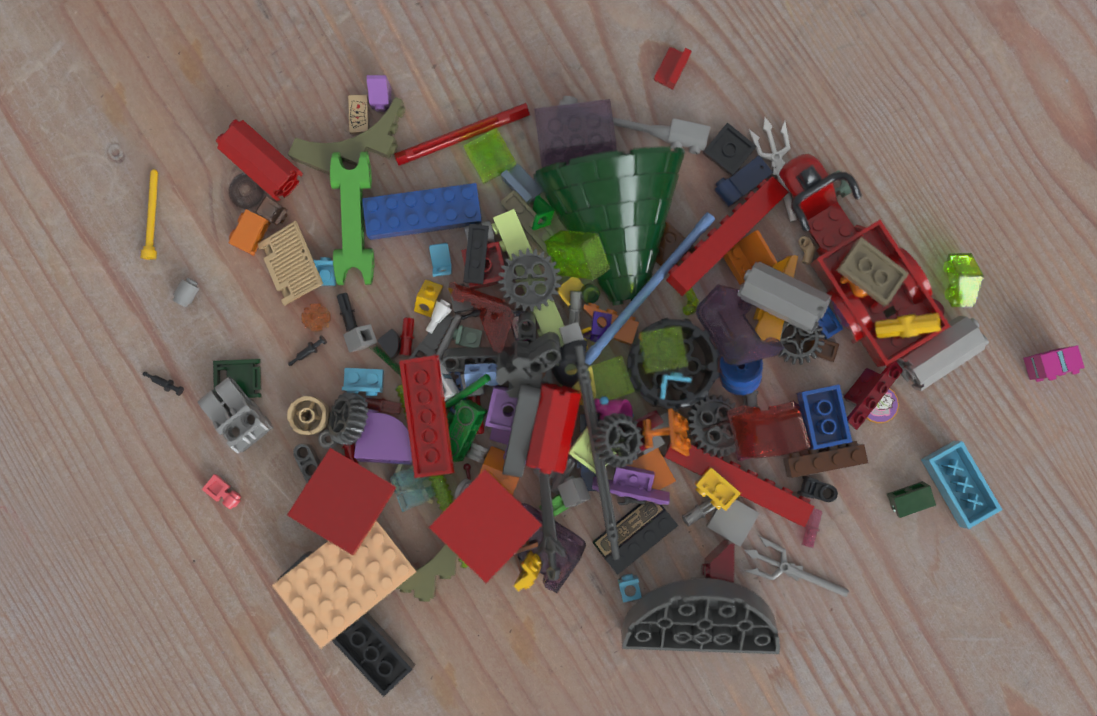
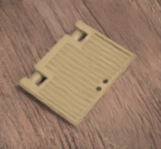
[258,221,323,306]

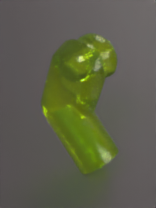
[682,288,699,316]

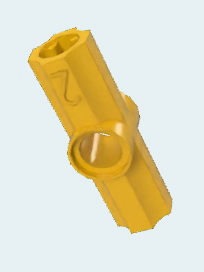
[875,313,941,338]

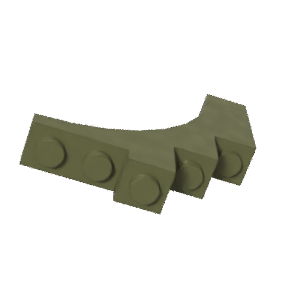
[288,97,406,175]
[396,544,457,602]

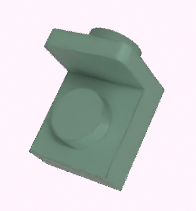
[453,325,483,348]

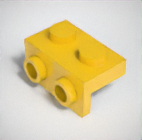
[513,550,543,592]

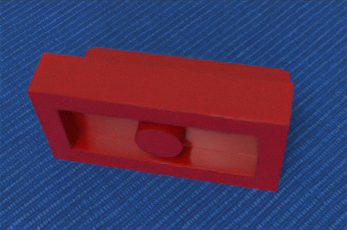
[654,47,692,90]

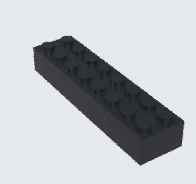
[276,550,416,697]

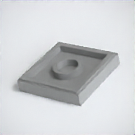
[706,500,760,547]

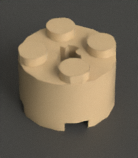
[287,396,330,435]

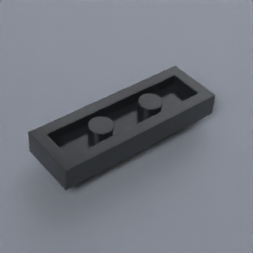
[463,224,489,285]

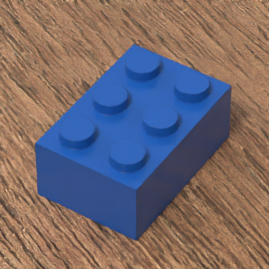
[796,385,852,450]

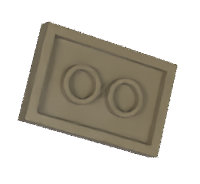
[837,237,909,306]

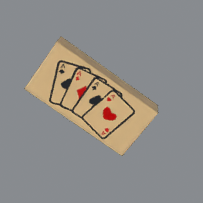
[348,95,369,134]

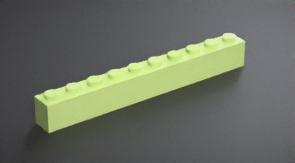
[491,209,576,388]

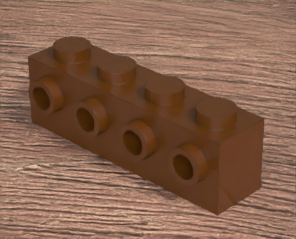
[783,441,868,478]

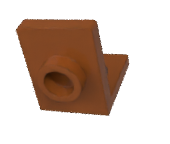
[514,539,539,573]

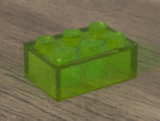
[544,230,610,280]

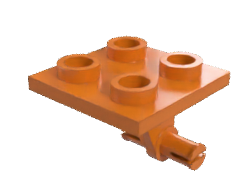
[642,409,691,456]

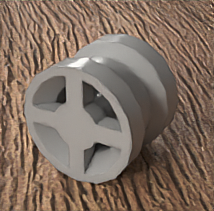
[466,442,489,463]

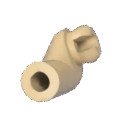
[798,236,816,265]

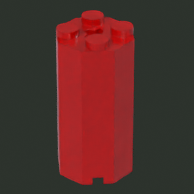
[216,119,303,202]
[525,383,581,474]

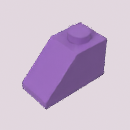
[367,75,392,112]

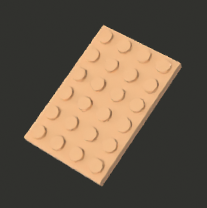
[272,520,417,649]

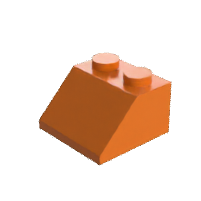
[479,446,520,496]

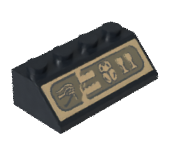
[592,501,678,575]

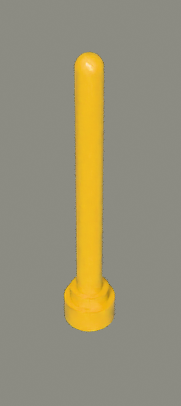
[140,169,158,260]

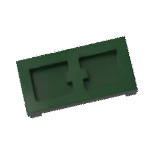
[887,481,936,518]

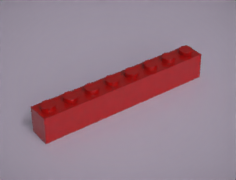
[666,176,789,296]
[663,440,815,527]

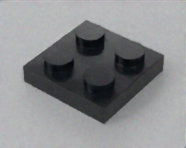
[703,123,757,176]

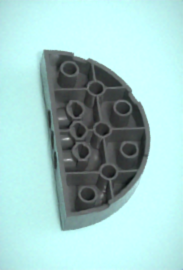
[621,578,780,654]

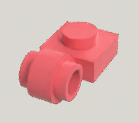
[202,474,241,509]

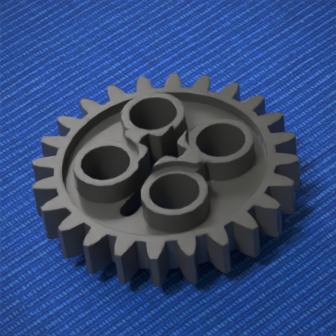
[498,248,562,312]
[687,394,747,457]

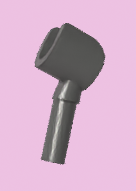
[617,496,646,505]

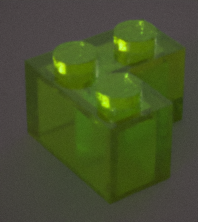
[943,253,984,307]

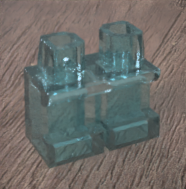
[390,468,436,512]

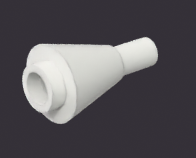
[426,299,452,334]

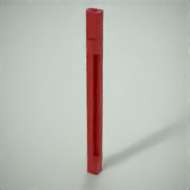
[394,103,530,166]

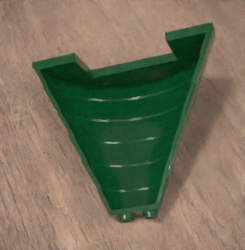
[533,147,685,306]

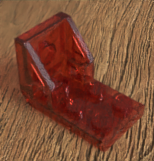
[448,282,514,353]

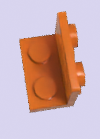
[723,230,777,285]

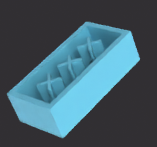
[921,441,1002,529]

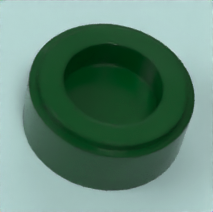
[581,284,600,303]

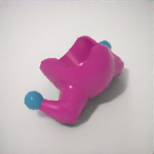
[594,397,634,426]

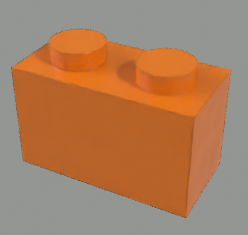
[228,209,271,256]

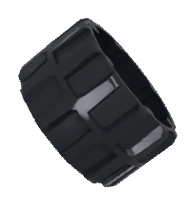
[626,318,721,410]

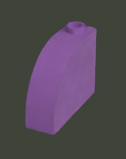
[354,410,413,465]

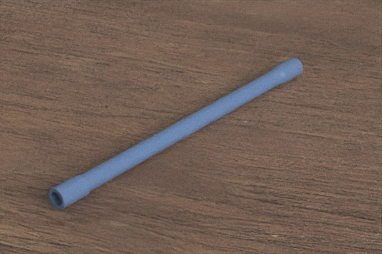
[585,212,715,366]

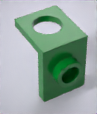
[532,195,555,231]

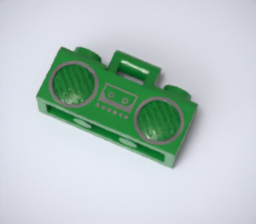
[447,399,488,462]

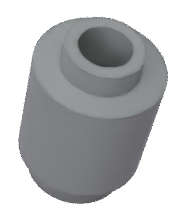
[173,278,200,308]

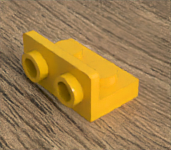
[694,467,741,511]

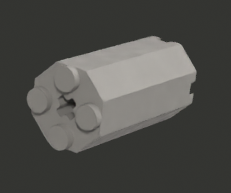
[737,262,831,334]
[897,316,989,391]

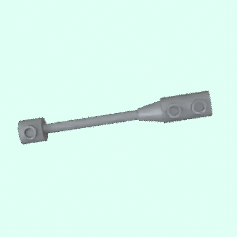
[556,96,710,154]

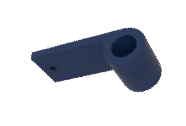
[714,155,773,208]

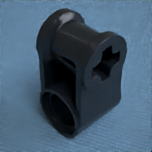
[797,476,838,502]

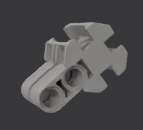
[198,377,273,454]

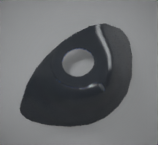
[552,340,587,387]

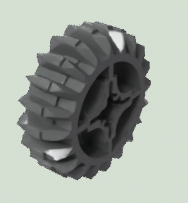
[774,322,825,365]
[327,392,369,445]
[592,413,644,467]

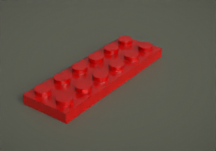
[399,355,454,478]

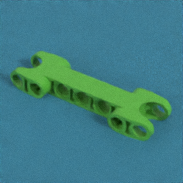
[330,152,375,285]

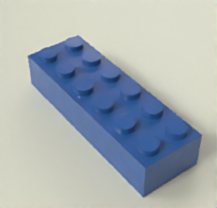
[362,183,482,240]

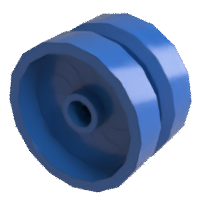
[719,345,763,395]

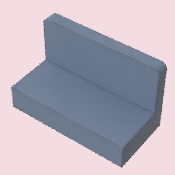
[501,164,542,205]

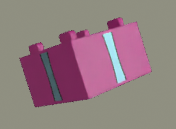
[1023,345,1085,382]

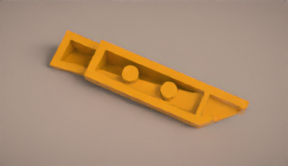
[751,255,798,344]

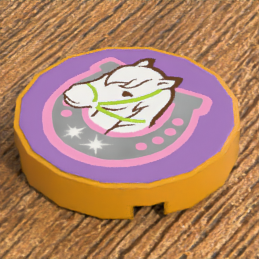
[866,388,899,423]

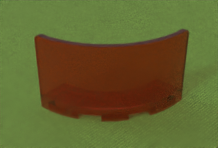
[727,401,811,458]

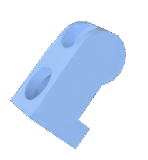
[464,363,499,387]

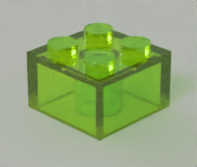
[463,128,516,184]

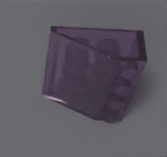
[534,99,617,168]

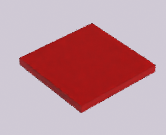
[287,448,397,556]
[429,469,542,584]

